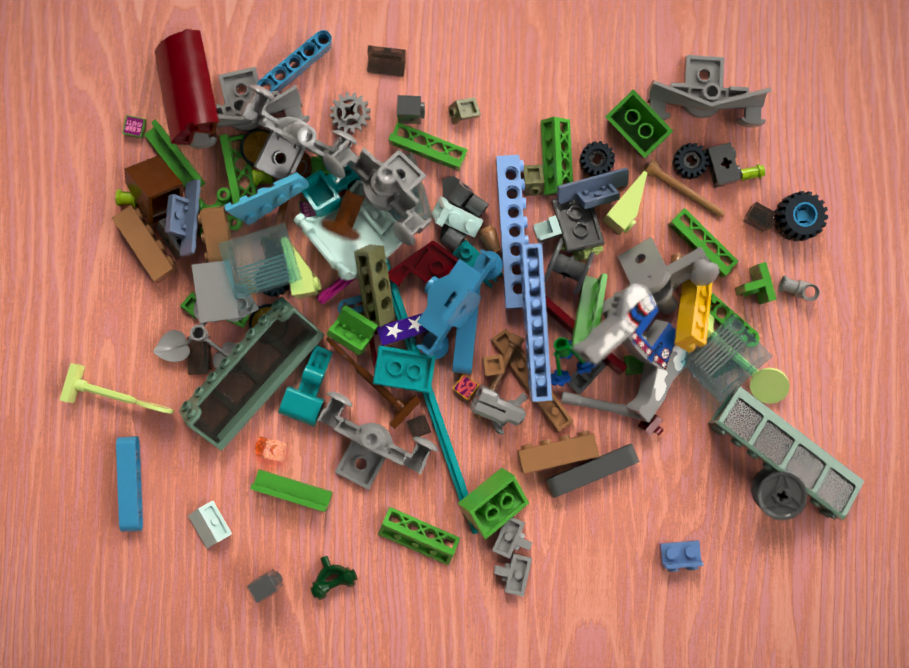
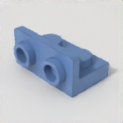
[660,540,704,572]

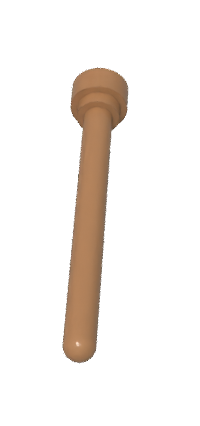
[644,160,725,217]
[475,333,525,419]

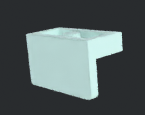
[188,501,232,548]

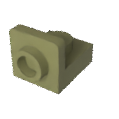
[448,97,481,124]
[523,165,544,196]

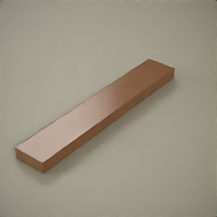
[491,328,574,432]

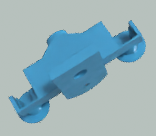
[416,249,503,359]

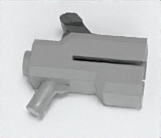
[470,385,528,435]

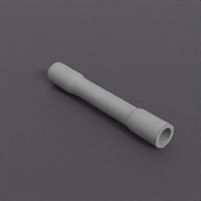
[561,392,635,418]

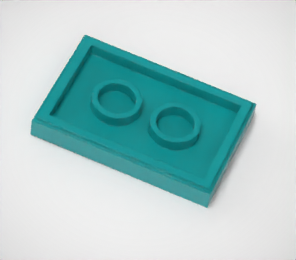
[372,346,436,394]

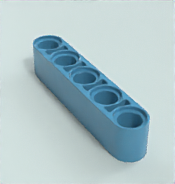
[257,30,332,92]
[452,285,481,374]
[116,436,143,532]

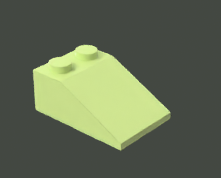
[602,171,647,235]
[283,237,322,299]

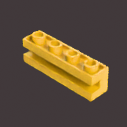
[675,279,713,353]

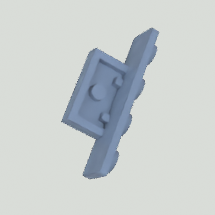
[557,168,629,209]
[165,179,201,257]

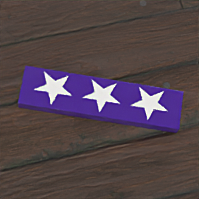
[377,313,430,346]

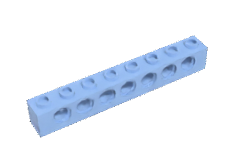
[496,155,529,310]
[519,243,552,402]

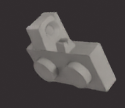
[492,517,532,559]
[493,553,532,597]

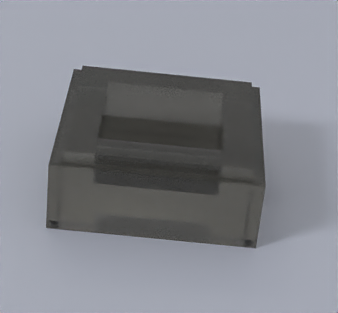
[407,414,431,437]

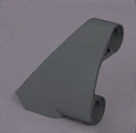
[440,176,489,251]

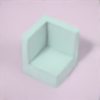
[533,215,562,243]

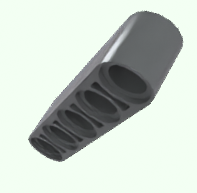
[545,444,640,498]

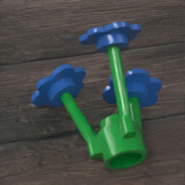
[551,337,596,386]

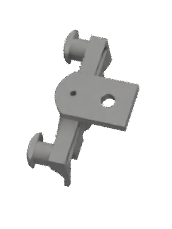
[646,55,771,128]
[190,67,310,149]

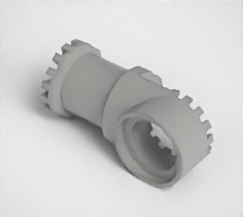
[778,275,820,301]

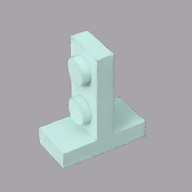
[432,196,483,238]

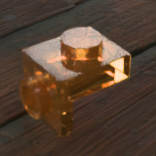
[255,436,288,462]

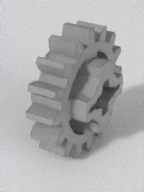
[329,92,371,134]

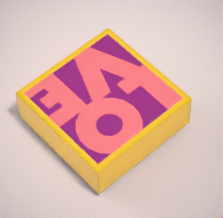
[453,374,479,400]

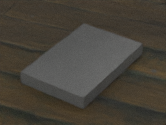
[552,199,605,254]

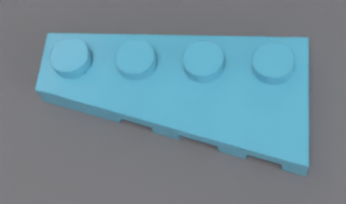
[224,172,309,225]

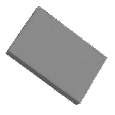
[192,260,239,323]

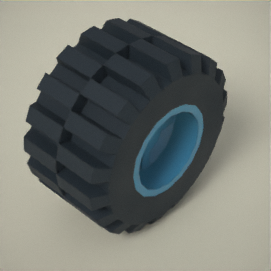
[774,191,828,242]

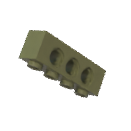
[354,244,395,327]

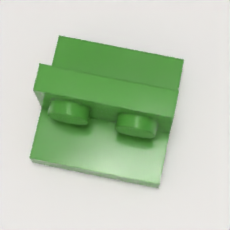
[735,262,777,305]
[326,305,378,355]

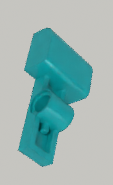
[301,165,362,217]
[278,345,333,427]

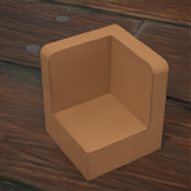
[483,354,505,377]

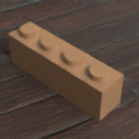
[112,205,177,283]
[198,206,239,282]
[517,431,599,474]

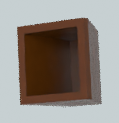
[124,155,183,224]

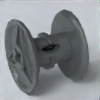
[544,238,595,296]
[751,467,808,520]

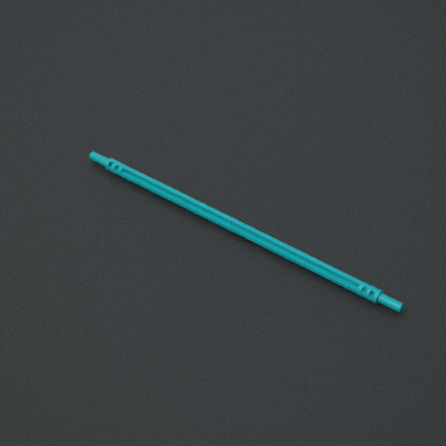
[386,259,479,534]

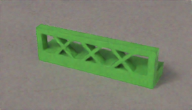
[541,117,573,196]
[144,119,206,188]
[388,122,468,171]
[219,134,257,204]
[668,208,739,278]
[571,273,608,346]
[250,469,333,512]
[378,507,460,565]

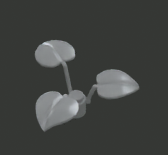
[153,301,245,374]

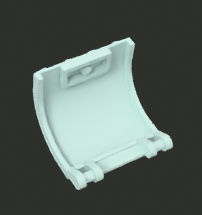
[293,180,402,281]

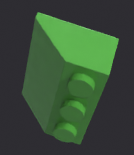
[605,89,673,158]
[458,468,529,540]

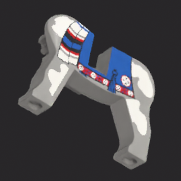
[572,284,689,423]

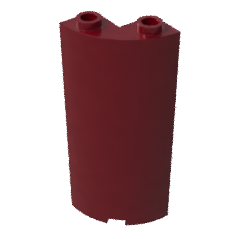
[154,29,219,145]

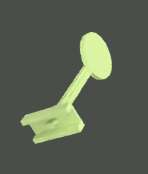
[707,313,790,404]
[60,363,174,414]

